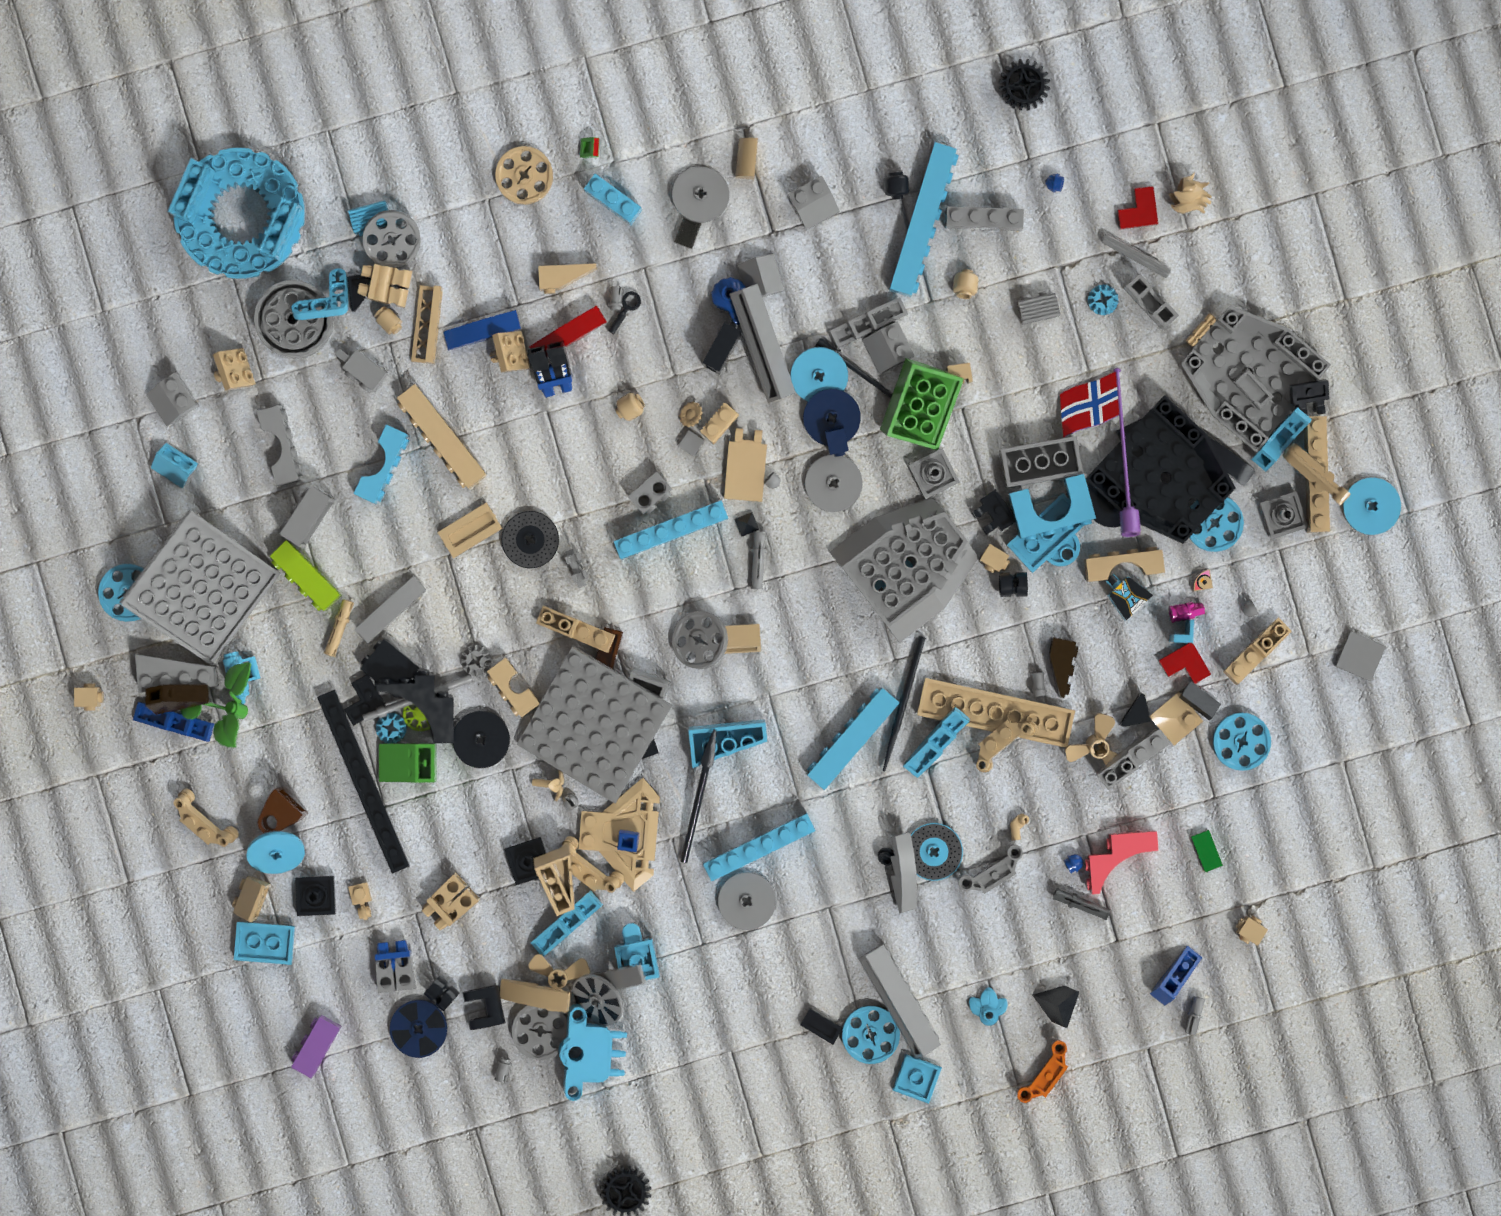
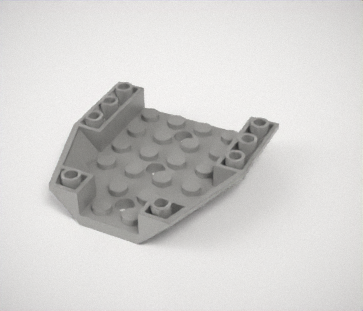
[1181,305,1331,453]
[829,498,978,643]

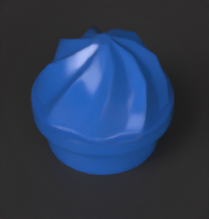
[1045,174,1064,193]
[1063,854,1083,873]

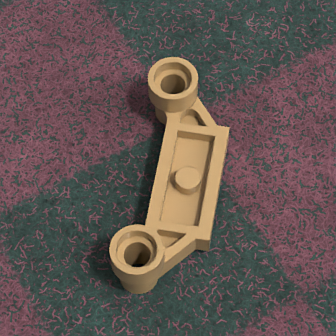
[976,720,1037,773]
[173,789,239,847]
[562,836,624,893]

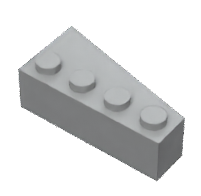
[135,654,219,693]

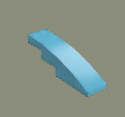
[903,707,970,778]
[531,890,603,956]

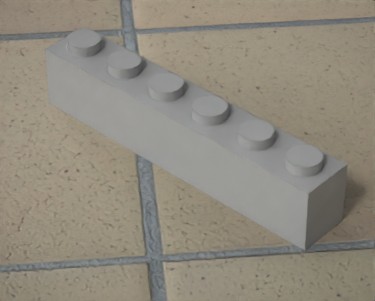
[730,284,796,403]
[858,945,941,1058]

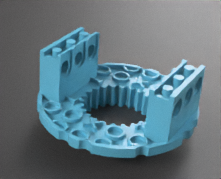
[168,148,305,279]

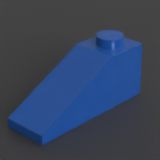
[1150,946,1202,1006]

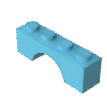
[353,424,410,504]

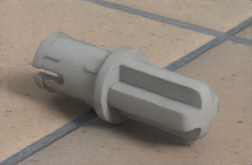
[1185,996,1206,1035]

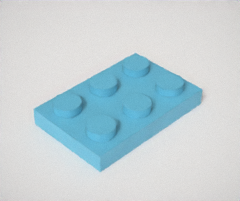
[234,921,295,965]

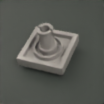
[908,448,960,500]
[1259,491,1309,539]

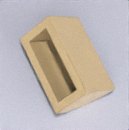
[735,138,758,180]
[725,624,761,654]

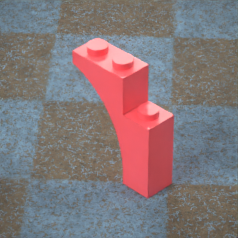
[1085,831,1159,894]

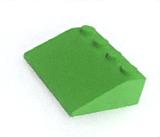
[880,358,964,450]

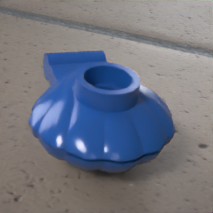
[711,277,746,325]

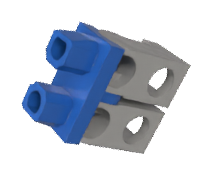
[375,940,417,993]

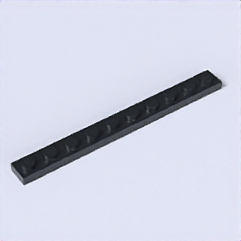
[317,689,410,874]

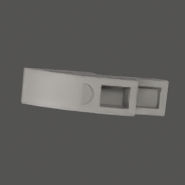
[1097,728,1170,790]

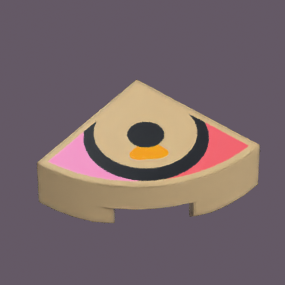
[1193,569,1213,591]

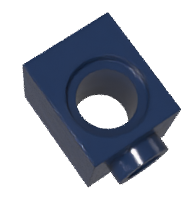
[825,426,849,457]

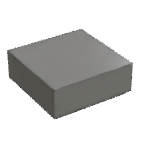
[678,430,705,457]

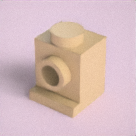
[946,363,973,384]

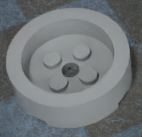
[254,280,334,359]

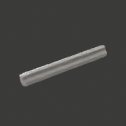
[1101,233,1171,278]

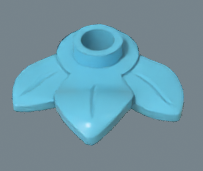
[969,987,1008,1026]

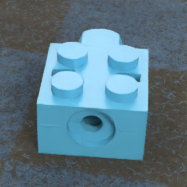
[614,923,660,980]

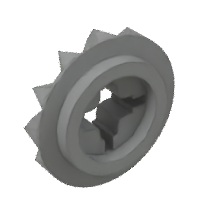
[461,645,492,676]

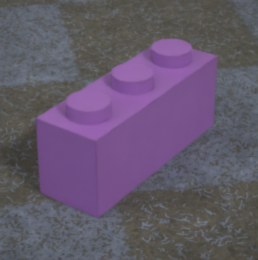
[291,1015,342,1078]

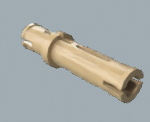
[324,599,354,657]

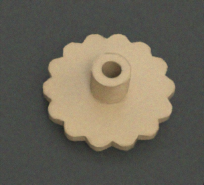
[679,401,703,427]

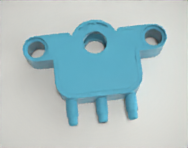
[558,1004,627,1101]

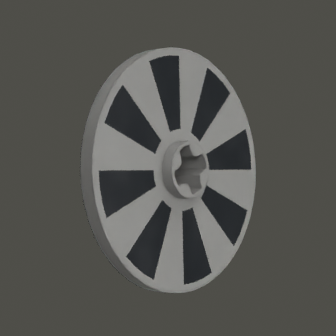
[572,974,623,1026]

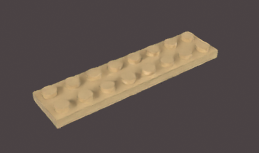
[917,678,1075,748]

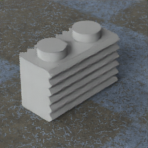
[1017,290,1060,325]

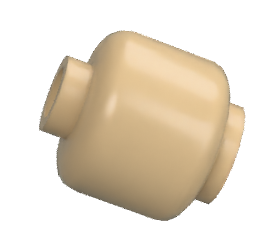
[953,269,979,299]
[615,392,645,421]

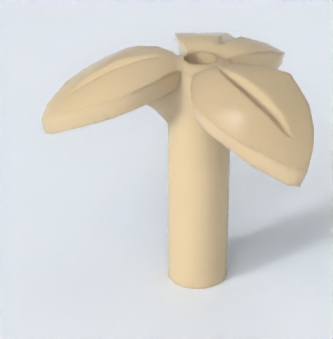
[532,770,564,802]

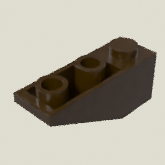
[1048,637,1079,698]
[145,684,208,715]

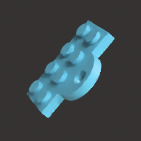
[1007,493,1083,573]

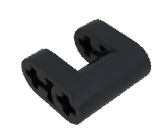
[462,985,506,1030]

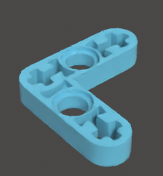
[291,268,348,320]

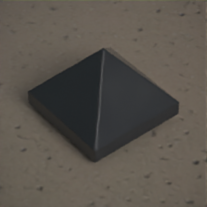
[735,512,759,537]

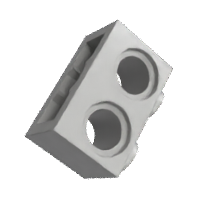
[628,471,672,515]

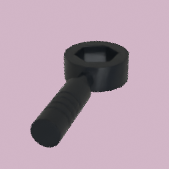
[608,291,641,335]

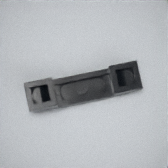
[1208,436,1255,486]

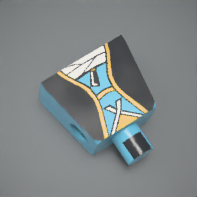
[1105,574,1153,621]

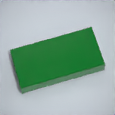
[1190,830,1223,873]

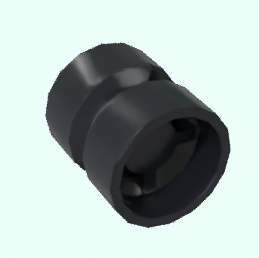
[999,572,1028,597]
[423,975,460,1012]

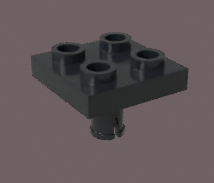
[504,837,546,885]
[295,876,336,916]

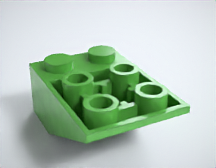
[379,743,437,783]

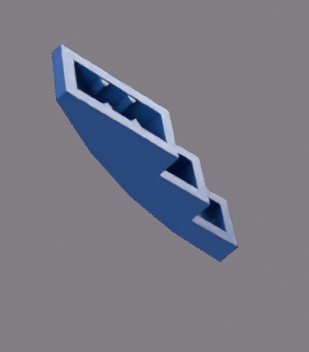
[443,310,521,350]
[133,702,214,742]

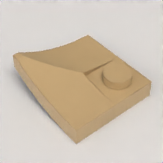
[1150,692,1203,746]

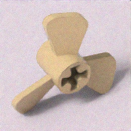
[1065,713,1118,765]
[529,954,590,1012]

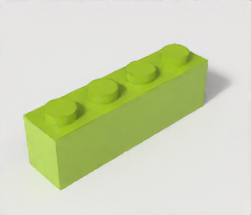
[270,540,342,611]

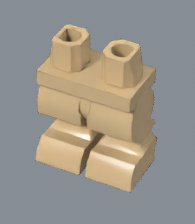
[357,264,412,309]

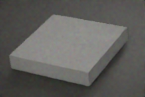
[1335,631,1386,681]

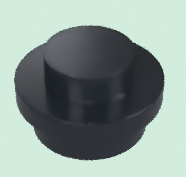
[878,848,895,866]

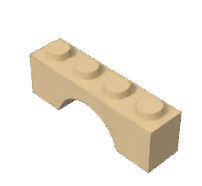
[1084,547,1165,582]

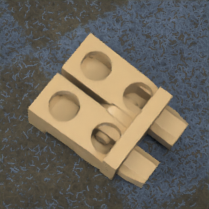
[422,873,481,930]

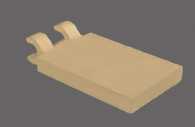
[724,428,767,502]

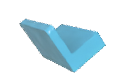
[151,443,198,488]
[1169,620,1194,643]

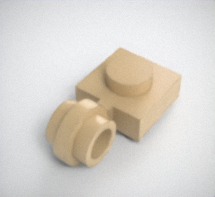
[348,882,372,920]

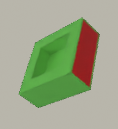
[580,137,599,158]

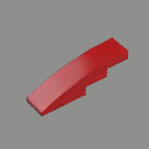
[529,306,607,355]

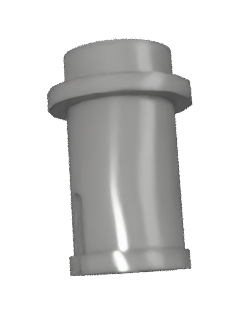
[608,286,623,311]
[1031,673,1047,697]
[494,1057,512,1083]

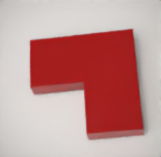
[1117,186,1158,230]
[1158,643,1211,684]

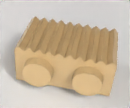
[700,403,739,444]

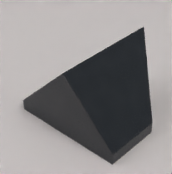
[1033,986,1079,1028]

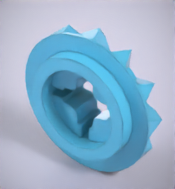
[1088,285,1119,315]
[376,713,407,743]

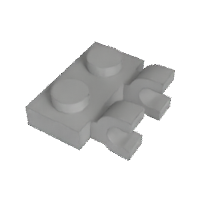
[565,549,589,588]

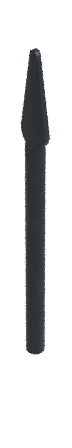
[883,636,926,772]
[680,729,717,863]

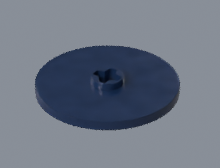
[803,389,861,446]

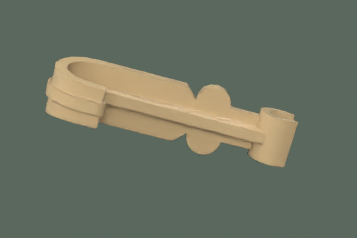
[1282,443,1351,505]

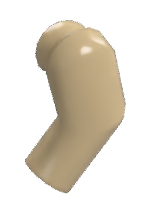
[1010,814,1029,841]

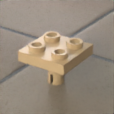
[490,331,530,372]
[213,348,255,391]

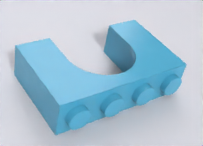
[1008,474,1096,541]

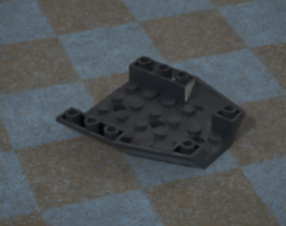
[1086,395,1236,544]

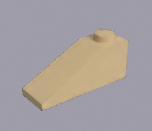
[538,264,597,294]

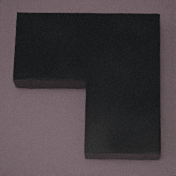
[344,674,386,726]

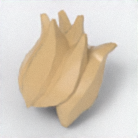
[1168,173,1212,214]

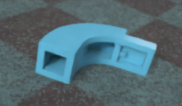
[1251,407,1312,472]

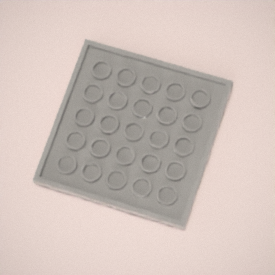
[119,509,281,666]
[517,646,672,803]

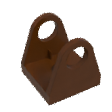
[258,787,308,834]

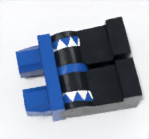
[527,341,573,398]

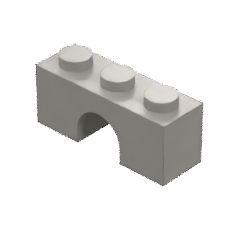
[1123,274,1179,331]

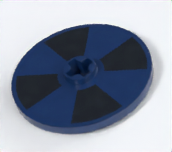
[390,1000,448,1058]

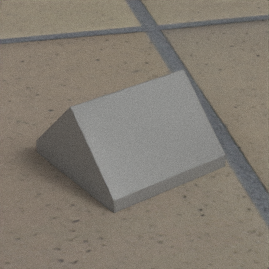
[737,254,785,298]

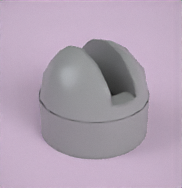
[764,472,780,488]
[1243,600,1259,617]
[563,794,578,810]

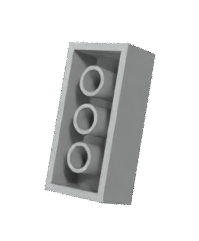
[999,436,1083,488]

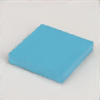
[892,1054,942,1104]

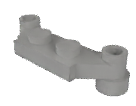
[958,845,1023,894]

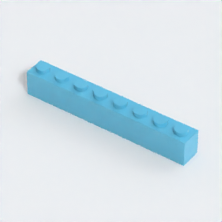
[889,142,959,297]

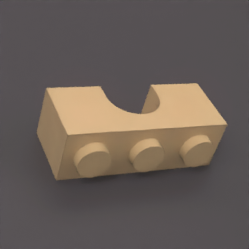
[487,658,540,718]

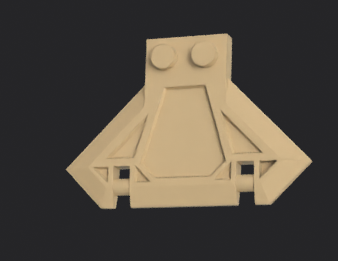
[579,778,660,892]

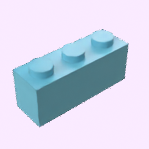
[584,173,642,226]

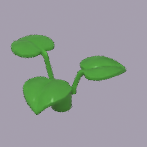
[180,662,251,748]

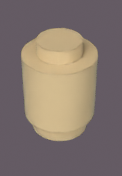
[374,306,402,335]

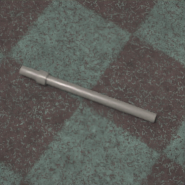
[362,674,473,722]

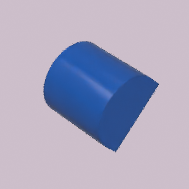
[617,830,640,852]

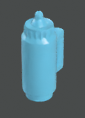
[222,651,261,704]

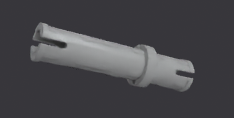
[751,531,767,590]

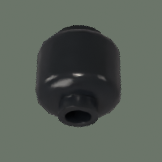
[884,172,909,200]

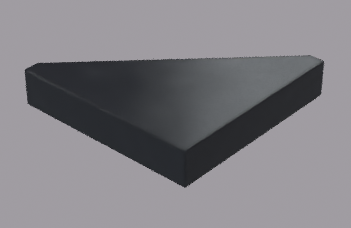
[347,275,371,312]

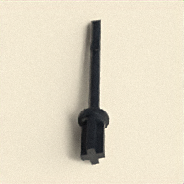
[814,338,893,398]

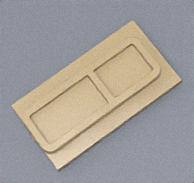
[437,502,503,559]

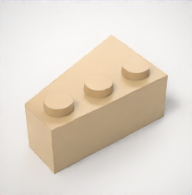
[533,844,575,916]

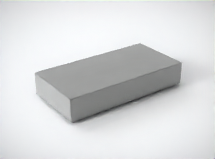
[1233,369,1274,410]

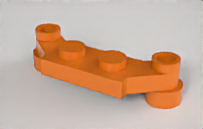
[1017,1040,1068,1103]

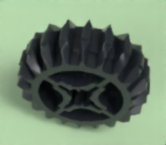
[998,59,1050,111]
[600,1165,652,1216]

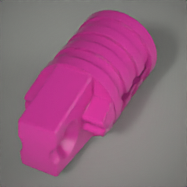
[1168,602,1205,623]

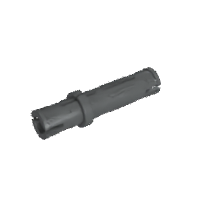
[1052,888,1111,920]

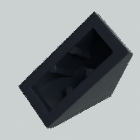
[1119,693,1151,727]

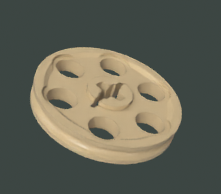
[495,146,553,205]

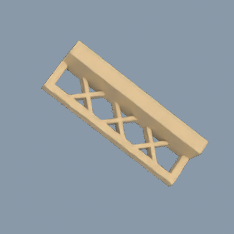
[411,285,443,364]

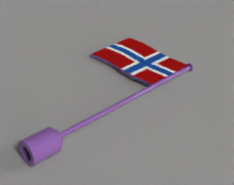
[1060,368,1141,537]

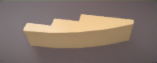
[500,979,571,1012]

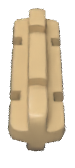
[1186,314,1217,347]

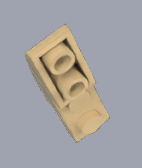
[536,606,615,653]
[1223,617,1292,685]

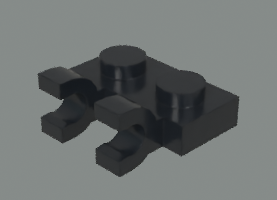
[1289,379,1330,416]
[971,489,1015,535]

